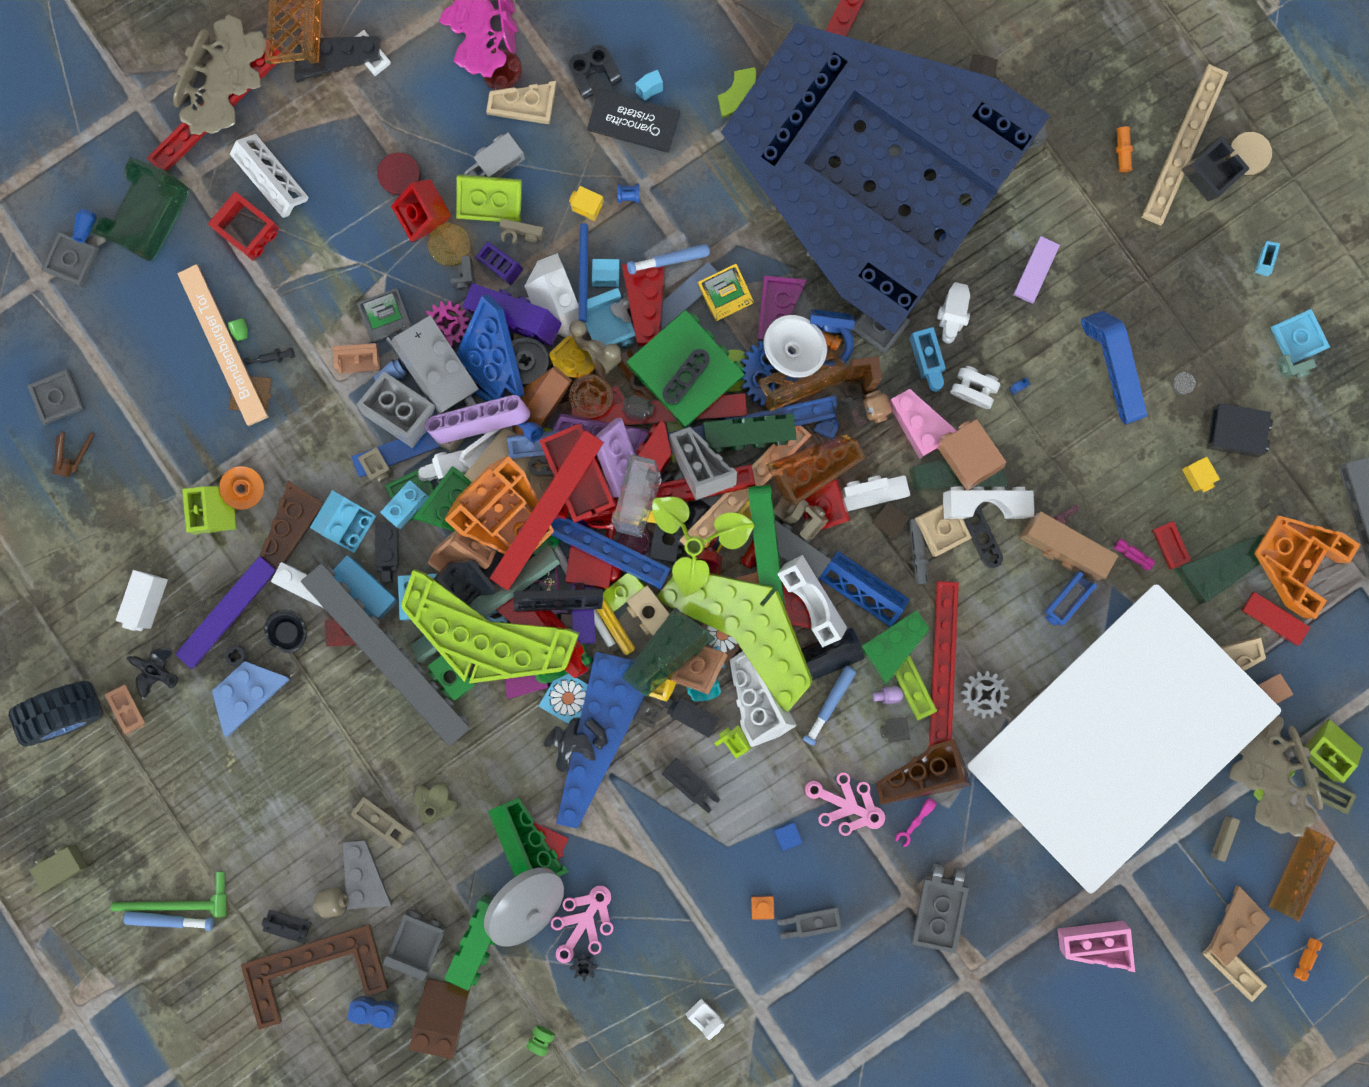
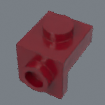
[696,547,723,575]

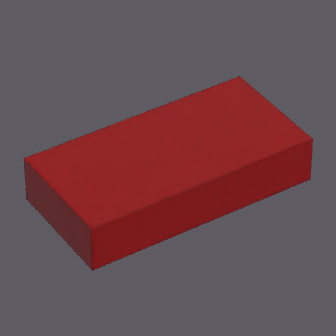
[1152,521,1192,570]

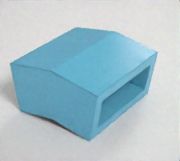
[635,70,663,101]
[1255,241,1280,277]
[592,259,620,287]

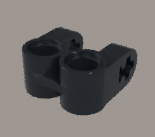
[569,45,622,100]

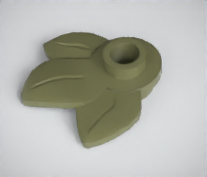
[415,783,457,824]

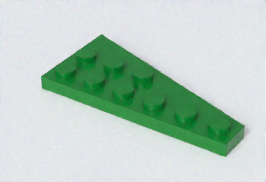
[414,466,560,557]

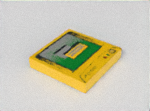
[697,264,754,321]

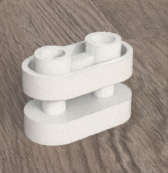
[950,366,1000,409]

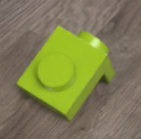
[714,725,753,759]

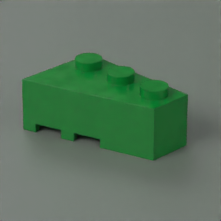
[862,610,929,686]

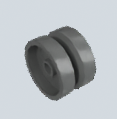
[511,337,551,388]

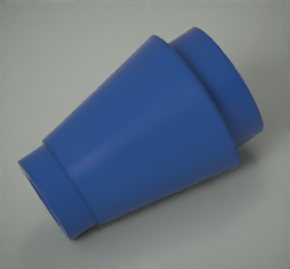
[72,209,97,243]

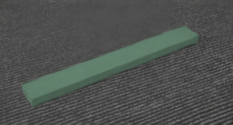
[411,545,560,663]

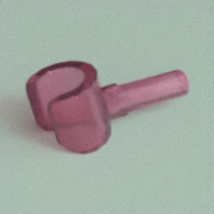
[1053,505,1079,525]

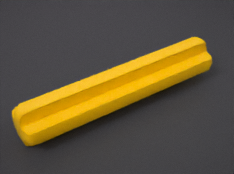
[596,597,635,655]

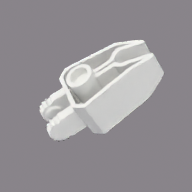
[937,282,970,344]
[418,450,468,483]

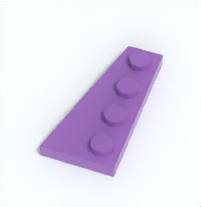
[551,413,649,456]

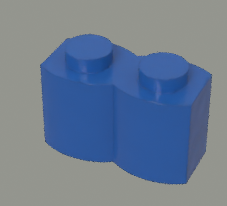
[347,996,399,1028]

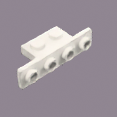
[842,475,910,511]

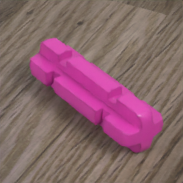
[1114,539,1155,570]

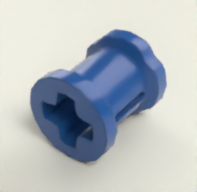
[617,184,639,203]

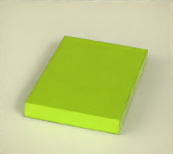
[456,174,522,222]

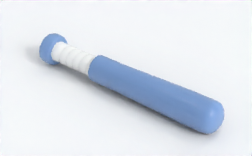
[627,244,710,274]
[803,666,856,746]
[123,911,214,931]

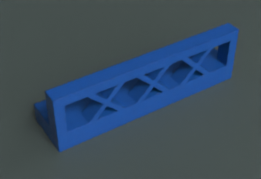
[819,551,910,627]

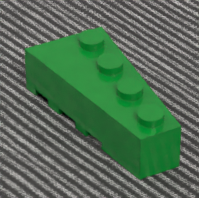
[444,894,495,991]

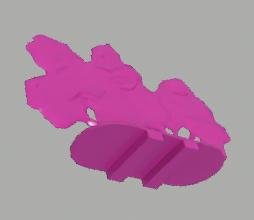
[439,0,518,77]

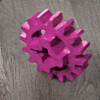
[426,301,470,348]

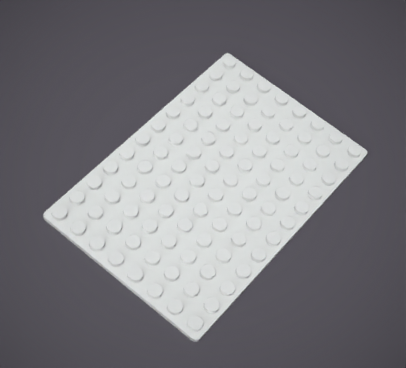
[967,585,1281,893]

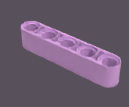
[425,395,530,444]

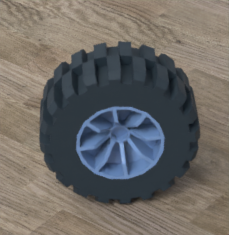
[8,681,103,747]

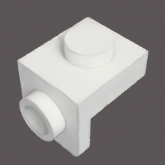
[686,999,724,1040]

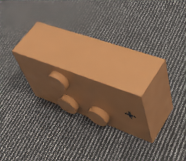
[1020,512,1119,581]

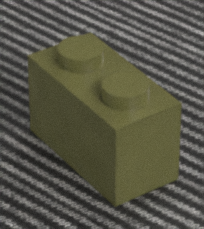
[29,844,88,893]

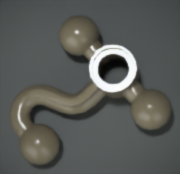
[569,320,622,377]

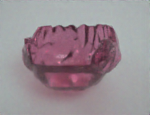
[618,526,651,555]

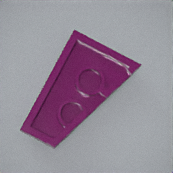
[757,276,806,341]

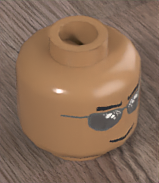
[861,390,892,424]

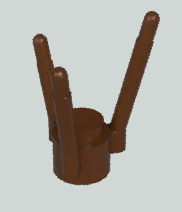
[52,431,94,477]

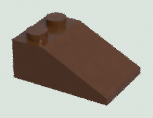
[409,978,471,1059]

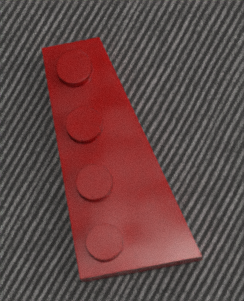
[622,264,665,346]

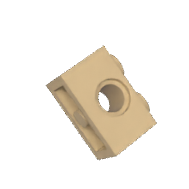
[626,586,674,637]

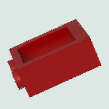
[208,191,280,261]

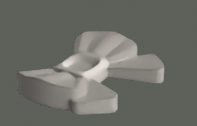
[610,292,631,323]

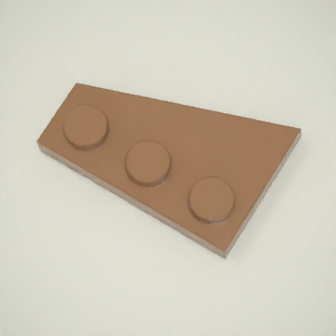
[1208,886,1270,966]

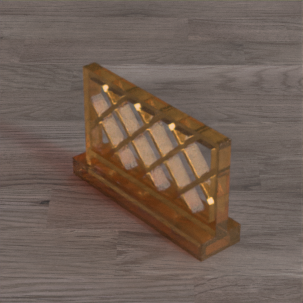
[265,0,322,65]

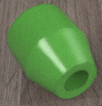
[228,318,248,341]

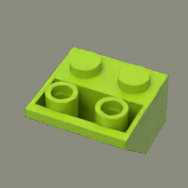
[182,486,237,535]
[1303,719,1363,783]

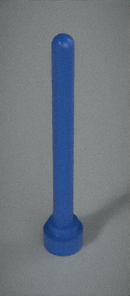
[475,384,543,442]

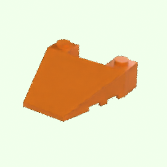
[1254,516,1361,619]

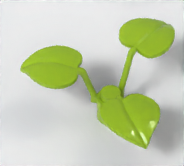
[652,496,754,597]

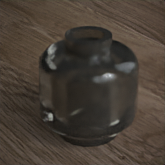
[622,392,655,423]

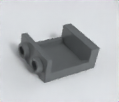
[383,910,447,981]

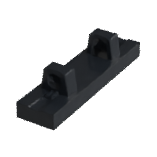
[513,583,603,612]

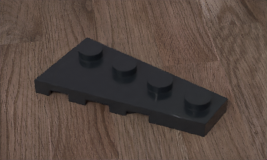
[295,36,380,83]

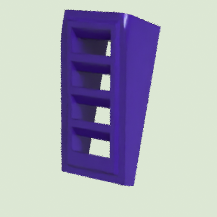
[475,241,523,285]

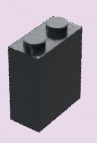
[1207,403,1273,457]

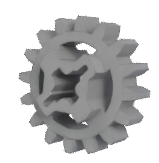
[960,671,1009,719]

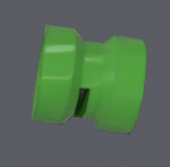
[526,1025,555,1056]

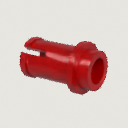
[740,540,757,569]

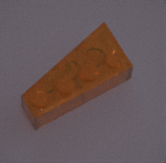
[766,435,866,505]

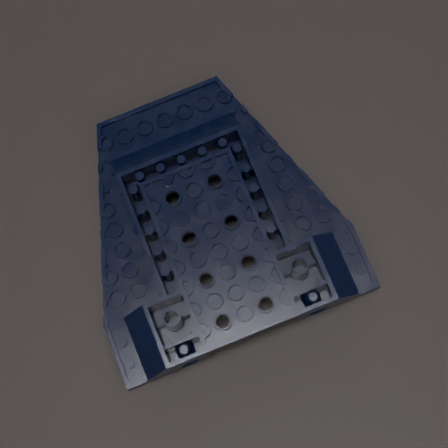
[721,23,1050,334]

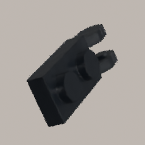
[662,758,721,814]

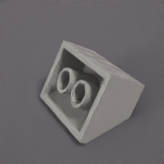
[357,372,435,448]

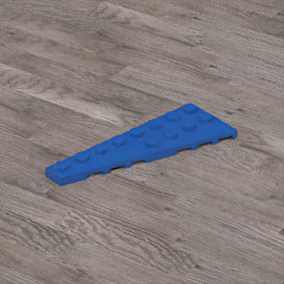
[556,652,658,829]

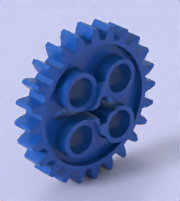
[740,341,807,409]

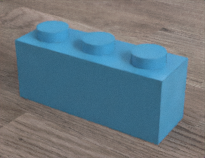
[333,555,399,619]

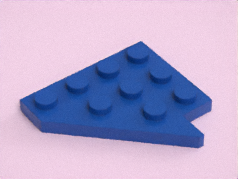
[456,294,525,400]

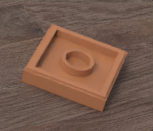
[671,641,728,694]

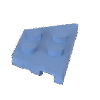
[212,661,290,737]

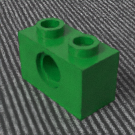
[428,655,478,701]

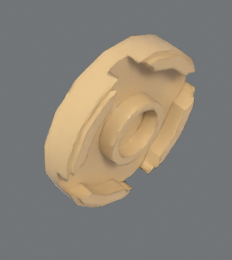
[1228,132,1272,175]

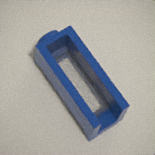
[1043,572,1097,626]

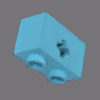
[380,480,429,529]

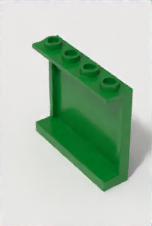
[627,310,744,429]

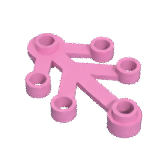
[805,772,885,836]
[551,885,614,963]

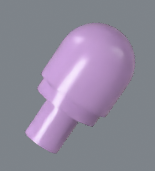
[872,686,904,704]

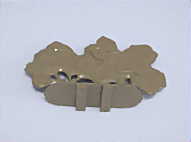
[173,15,268,135]
[1229,716,1323,837]

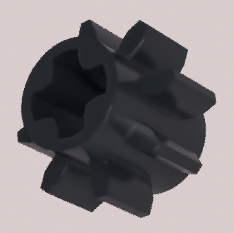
[570,952,598,982]

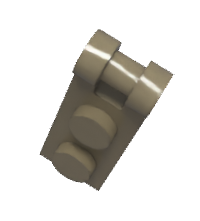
[350,796,414,851]

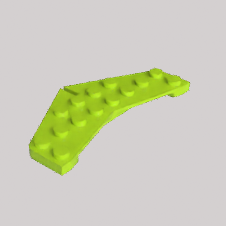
[401,569,580,683]
[656,573,812,712]

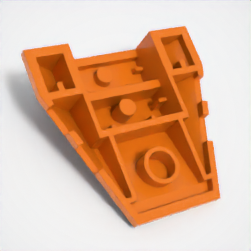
[444,455,554,554]

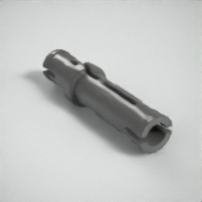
[908,519,930,585]

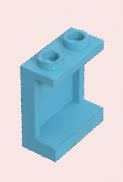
[578,288,637,348]

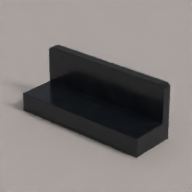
[801,628,865,681]

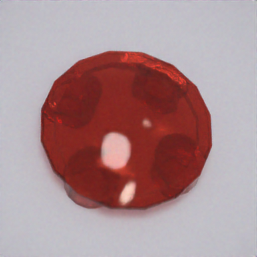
[480,48,522,90]

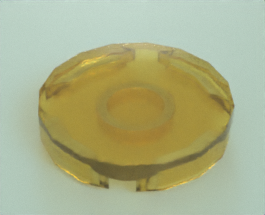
[428,223,471,267]

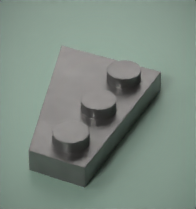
[343,840,393,909]

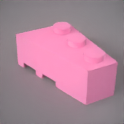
[890,389,957,459]
[1058,921,1135,972]

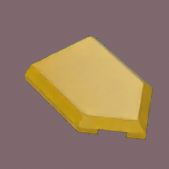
[549,335,595,378]

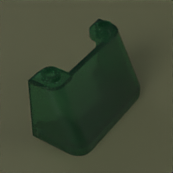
[90,157,189,261]

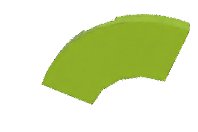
[718,67,756,118]

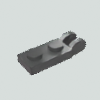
[777,906,842,939]

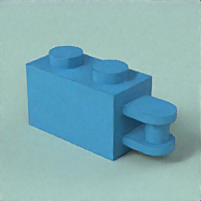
[909,327,946,392]

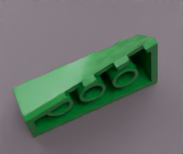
[488,798,569,877]

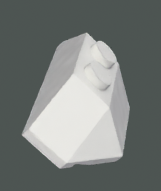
[525,253,588,338]

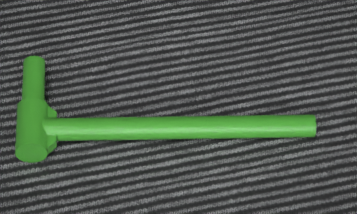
[111,871,226,917]

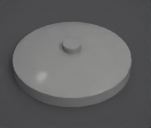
[484,868,564,947]

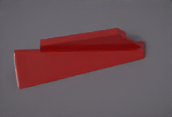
[496,597,588,678]

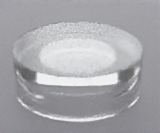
[1172,372,1196,395]

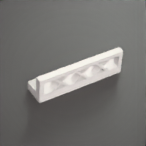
[230,134,309,218]

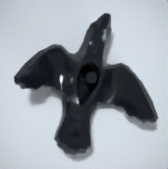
[126,648,178,699]
[543,717,596,772]

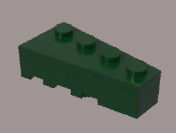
[702,413,797,452]

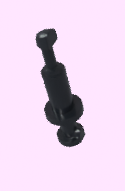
[244,347,295,365]

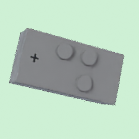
[390,315,479,414]

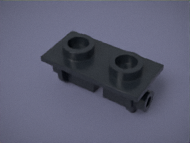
[262,909,311,944]

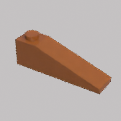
[512,366,572,435]

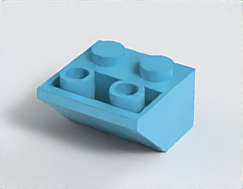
[310,490,376,553]

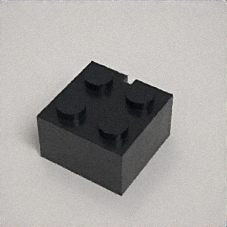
[1181,136,1250,202]

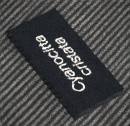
[587,89,680,153]

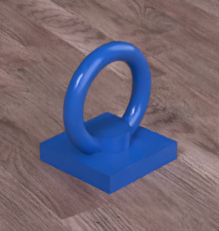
[809,309,855,370]

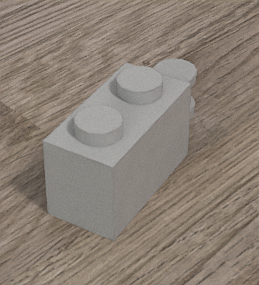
[464,133,525,178]

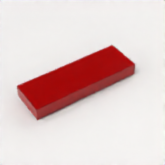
[1241,592,1311,646]

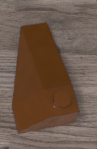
[876,739,971,805]

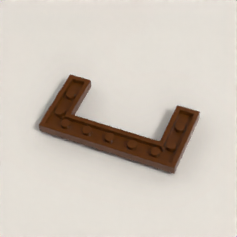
[241,924,388,1030]

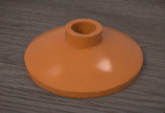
[219,466,264,510]

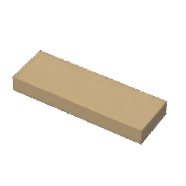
[1202,944,1267,1002]

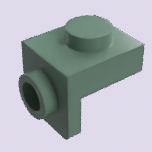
[1277,354,1317,379]

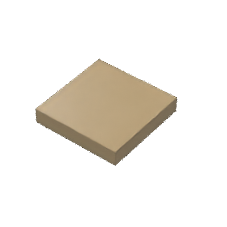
[915,504,972,557]

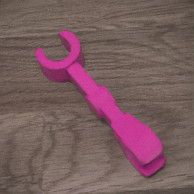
[895,798,937,847]

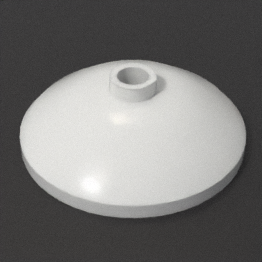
[764,315,827,377]

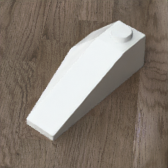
[730,651,797,747]

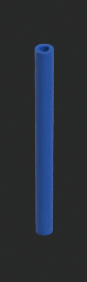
[578,223,588,323]

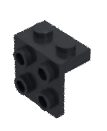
[433,559,497,605]

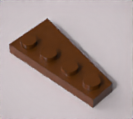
[260,481,324,575]

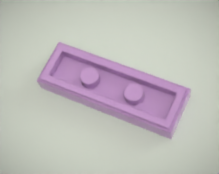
[1013,236,1060,304]

